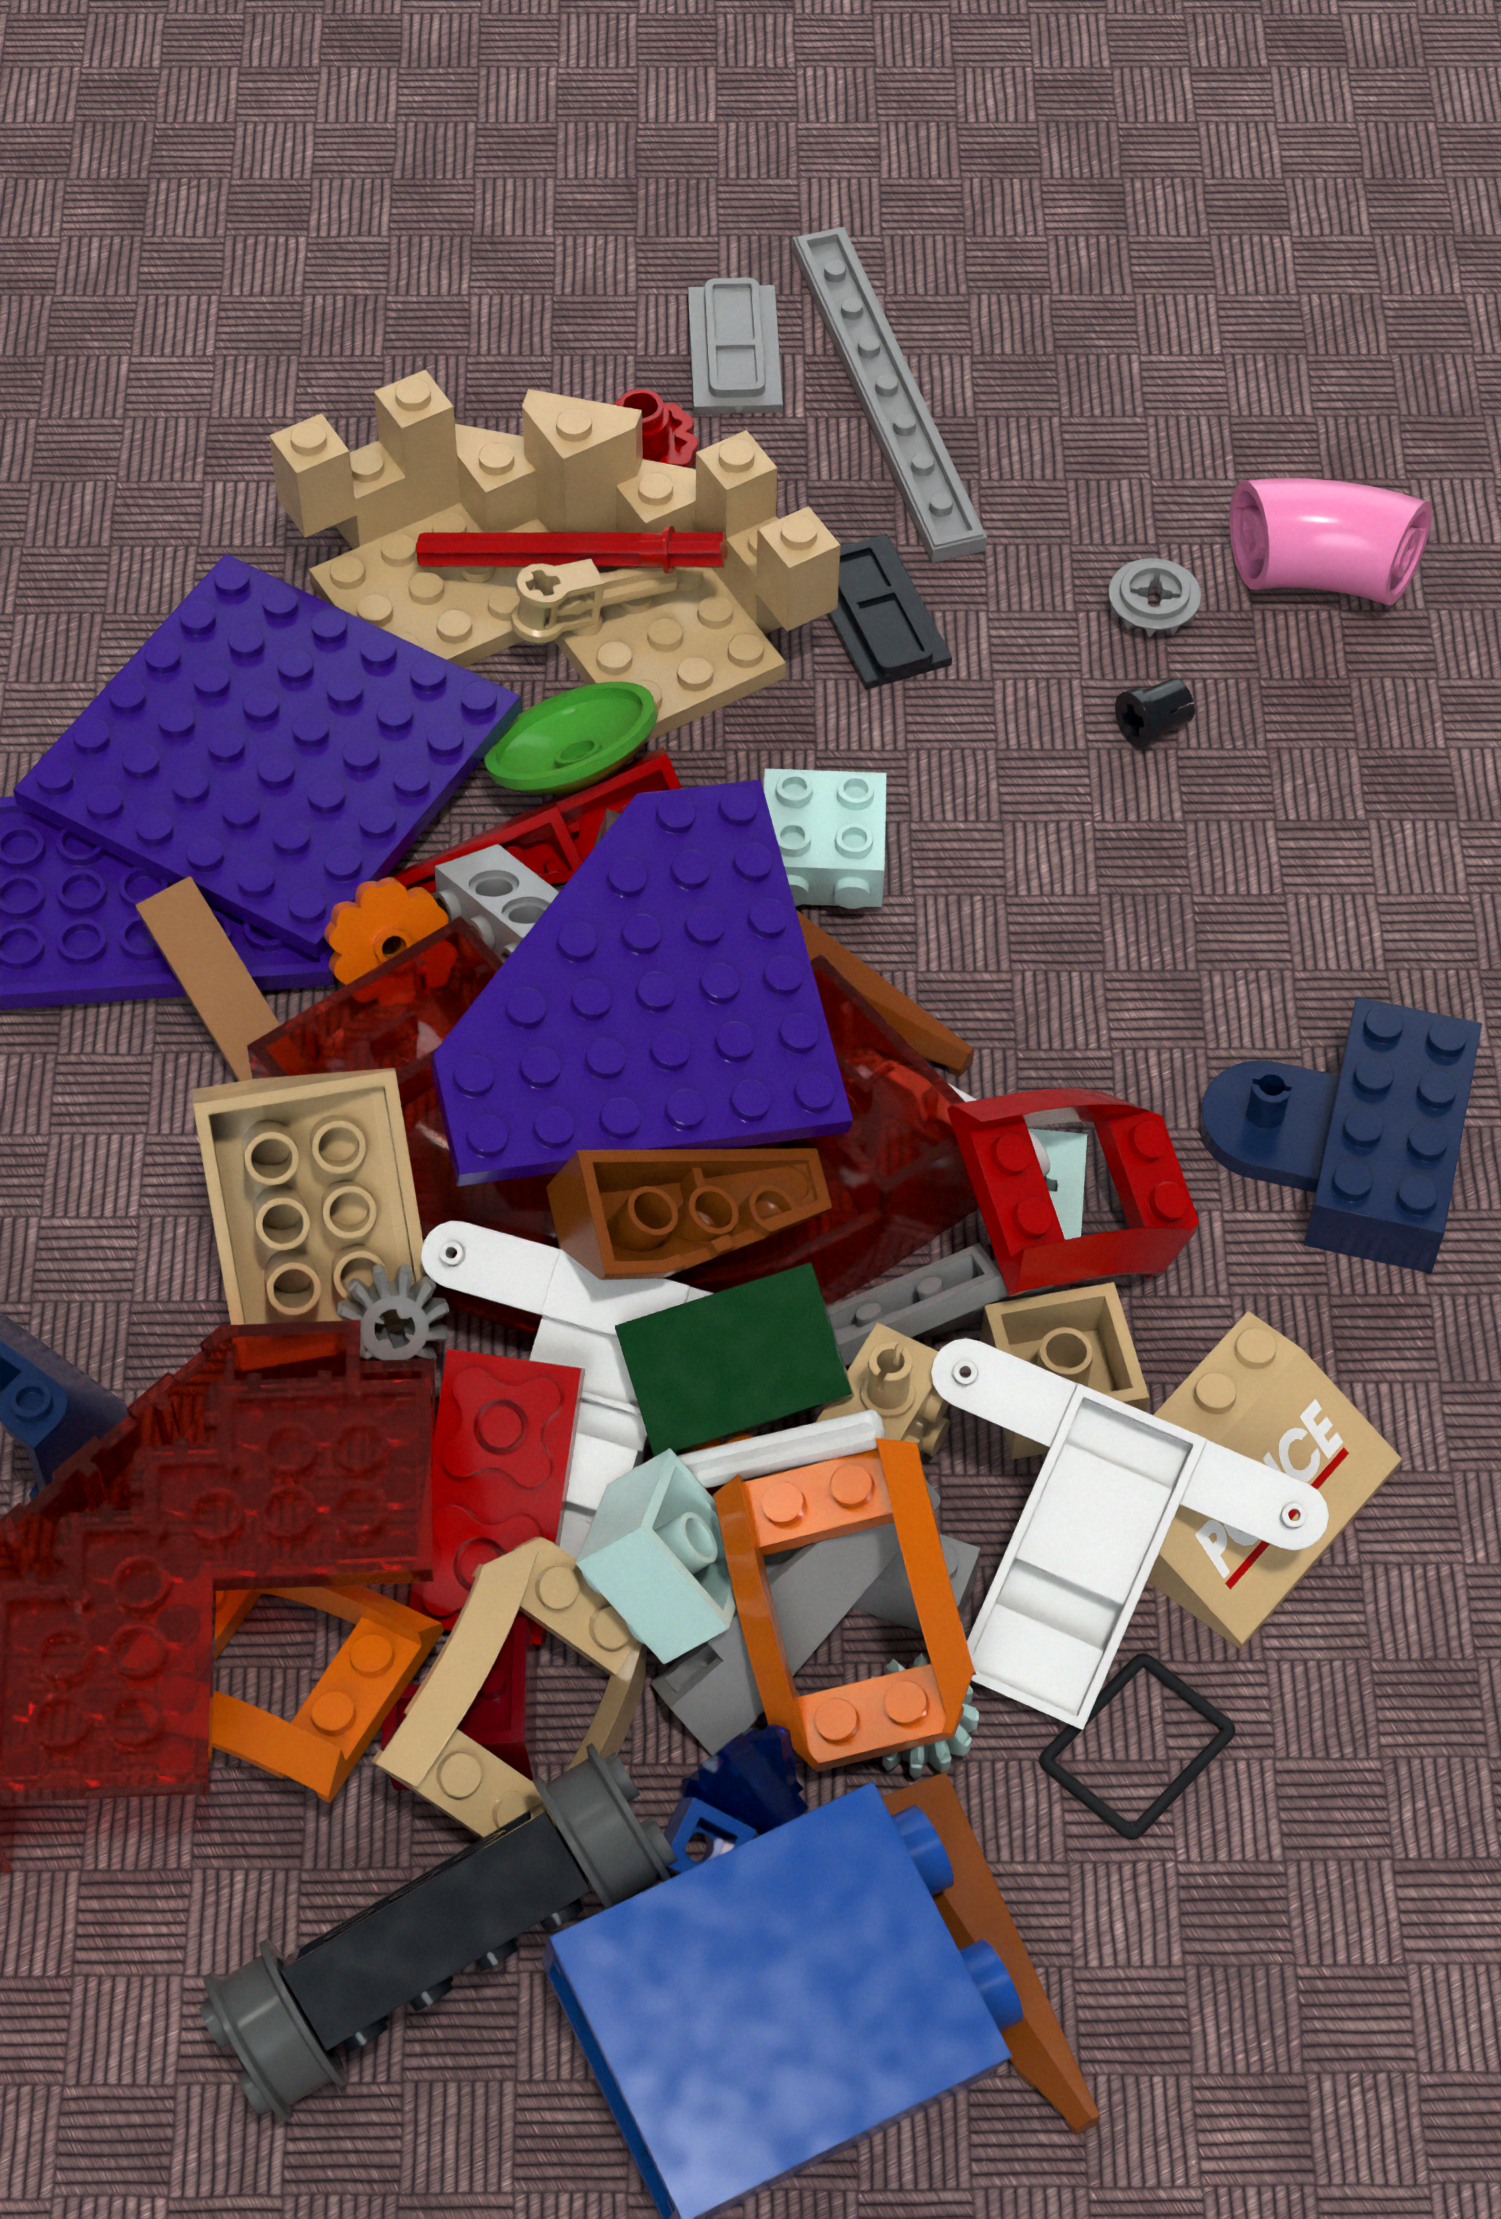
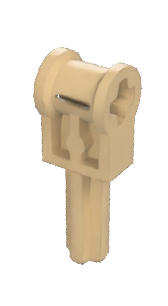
[511,558,678,643]

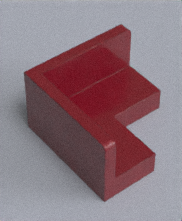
[381,1617,537,1790]

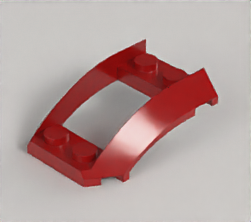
[947,1088,1199,1297]

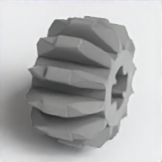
[335,1264,450,1379]

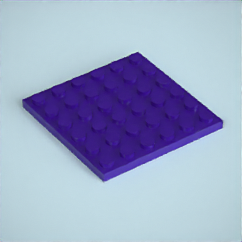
[13,554,521,959]

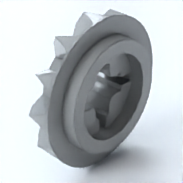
[1107,558,1201,638]

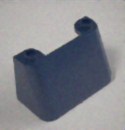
[0,1312,136,1526]

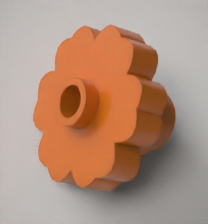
[324,877,453,1007]

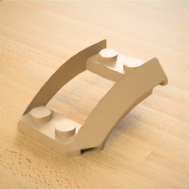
[371,1536,647,1838]

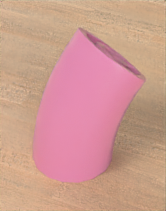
[1229,478,1433,605]

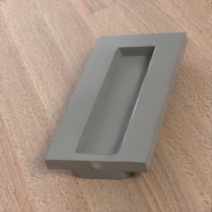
[688,278,783,415]

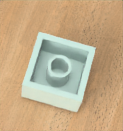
[575,1448,736,1664]

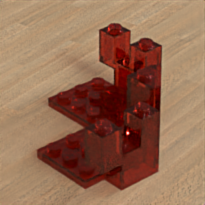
[0,1320,439,1872]

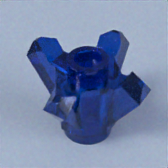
[681,1724,809,1836]

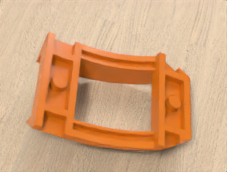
[713,1438,976,1772]
[121,1560,444,1803]

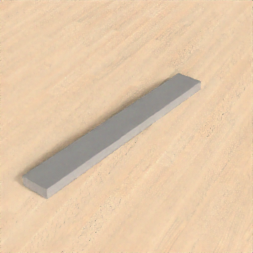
[792,227,987,563]

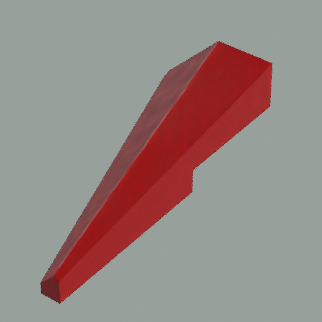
[389,748,682,893]

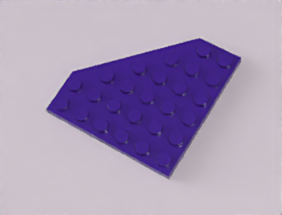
[431,779,853,1187]

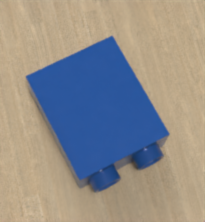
[541,1781,1023,2219]

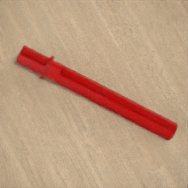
[416,526,727,574]

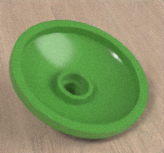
[484,682,658,794]

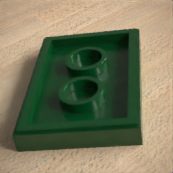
[615,1262,854,1457]

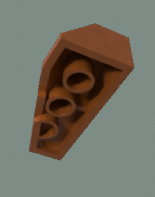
[546,1148,832,1280]

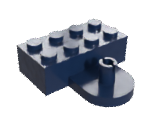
[1199,997,1482,1274]

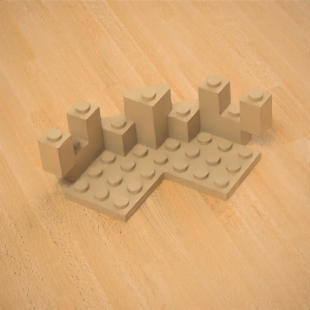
[269,370,840,743]

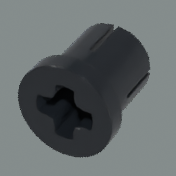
[1115,678,1195,748]

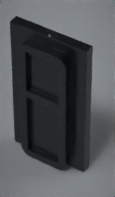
[827,534,952,690]

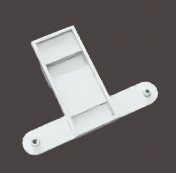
[421,1221,714,1560]
[931,1338,1329,1730]

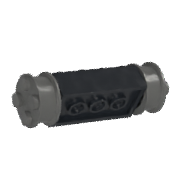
[199,1743,678,2122]

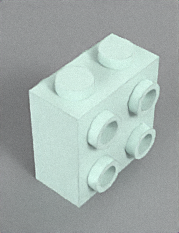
[764,768,887,909]

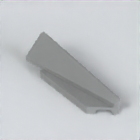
[827,1243,1070,1366]
[651,1479,941,1759]

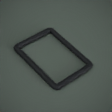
[1039,1653,1236,1840]

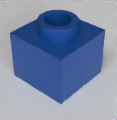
[663,1797,757,1877]

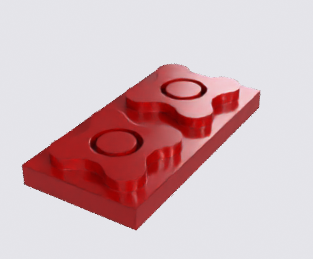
[408,1349,586,1645]

